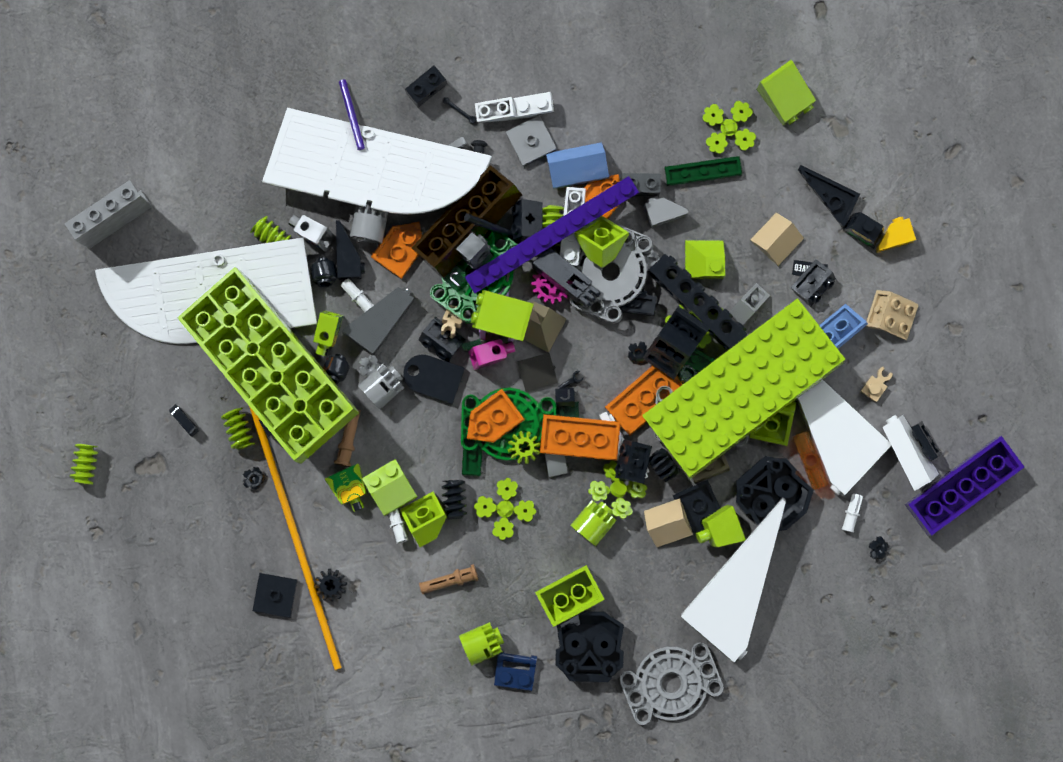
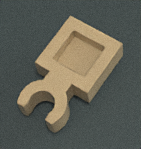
[441,304,467,338]
[860,367,893,403]

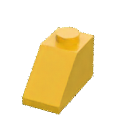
[875,217,916,253]

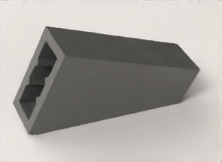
[342,287,415,355]

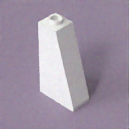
[883,415,939,491]

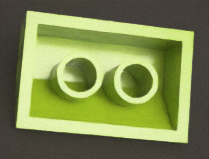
[535,565,605,627]

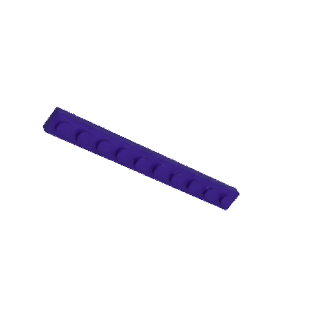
[465,176,639,293]

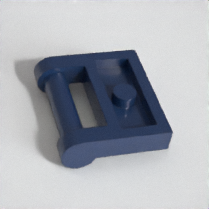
[494,651,537,691]

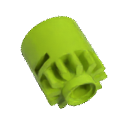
[570,500,617,547]
[459,622,504,666]

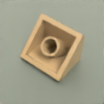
[750,213,804,266]
[644,498,693,547]

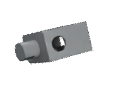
[289,215,336,252]

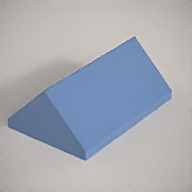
[546,142,609,189]
[819,304,868,349]

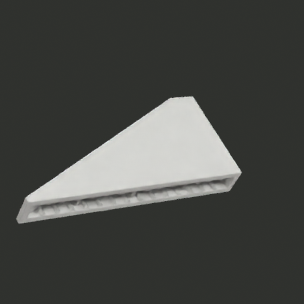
[796,380,891,496]
[681,498,786,662]

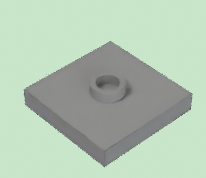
[506,115,557,166]

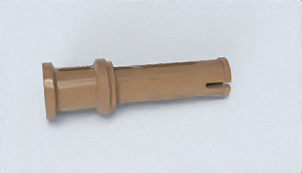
[334,409,361,467]
[419,564,479,594]

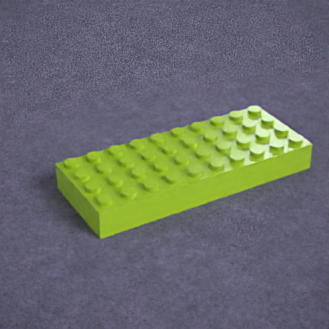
[177,267,360,464]
[642,298,846,479]

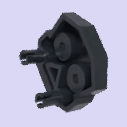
[735,456,814,531]
[555,611,624,682]

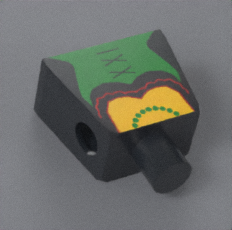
[843,212,884,249]

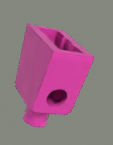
[468,339,515,370]

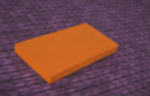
[605,366,685,436]
[540,415,621,461]

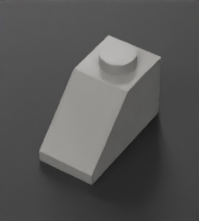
[644,196,689,228]
[729,283,770,325]

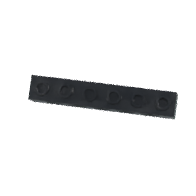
[648,254,747,351]

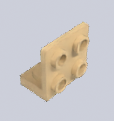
[866,290,918,340]

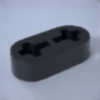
[169,404,200,437]

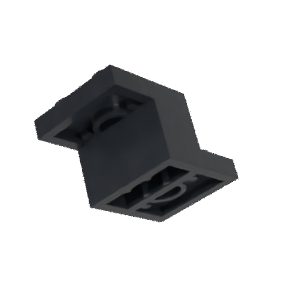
[643,306,710,380]

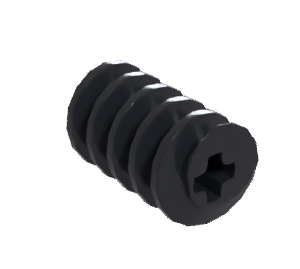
[441,480,467,520]

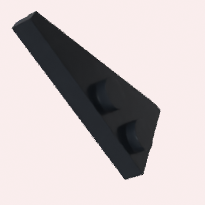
[798,165,860,228]

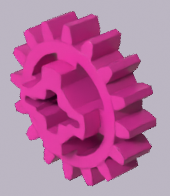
[531,272,573,304]

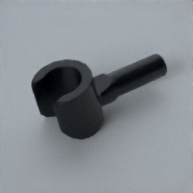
[558,371,584,388]

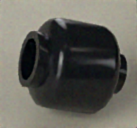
[311,257,337,287]
[323,354,350,384]

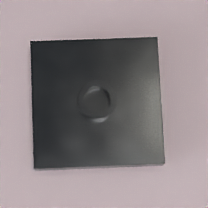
[252,573,298,618]

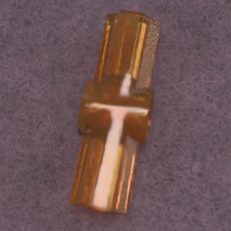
[792,431,829,490]

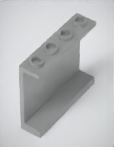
[64,180,152,249]

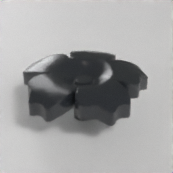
[627,341,648,364]
[243,467,265,490]
[868,536,889,559]

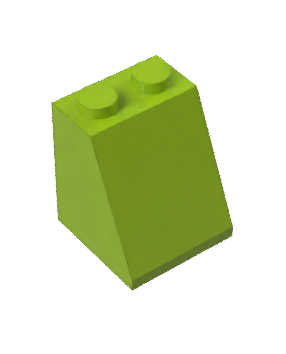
[756,60,816,126]
[471,290,534,341]

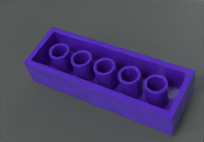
[905,436,1024,536]

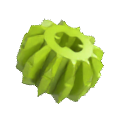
[508,431,540,464]

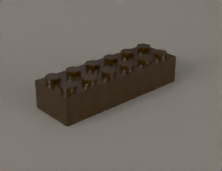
[412,165,522,278]

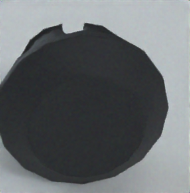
[471,140,488,154]

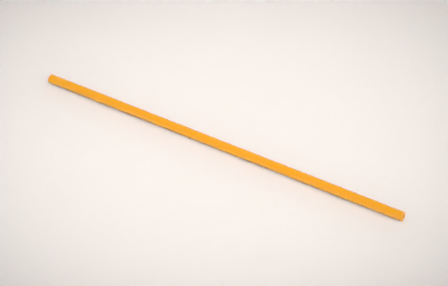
[249,406,342,670]

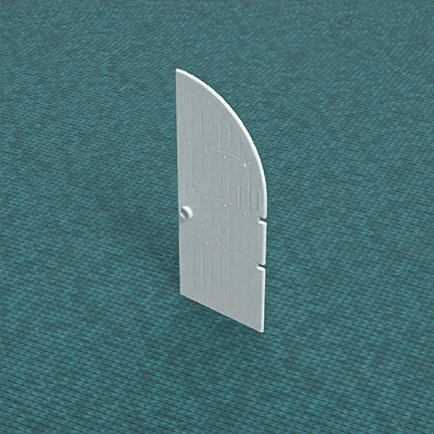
[262,108,492,214]
[95,237,317,344]

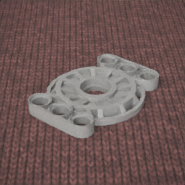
[570,223,653,324]
[620,642,724,725]

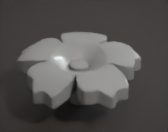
[359,355,381,377]

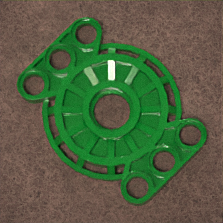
[430,231,517,324]
[460,387,556,460]

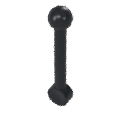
[443,97,476,124]

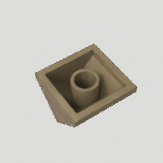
[524,302,566,353]

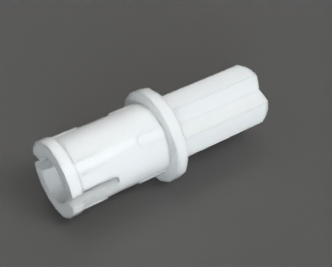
[341,279,374,313]
[842,494,863,533]
[389,509,409,544]

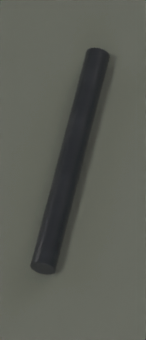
[464,214,520,242]

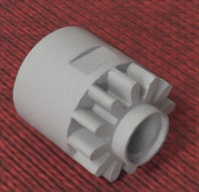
[350,202,388,244]
[358,364,405,410]

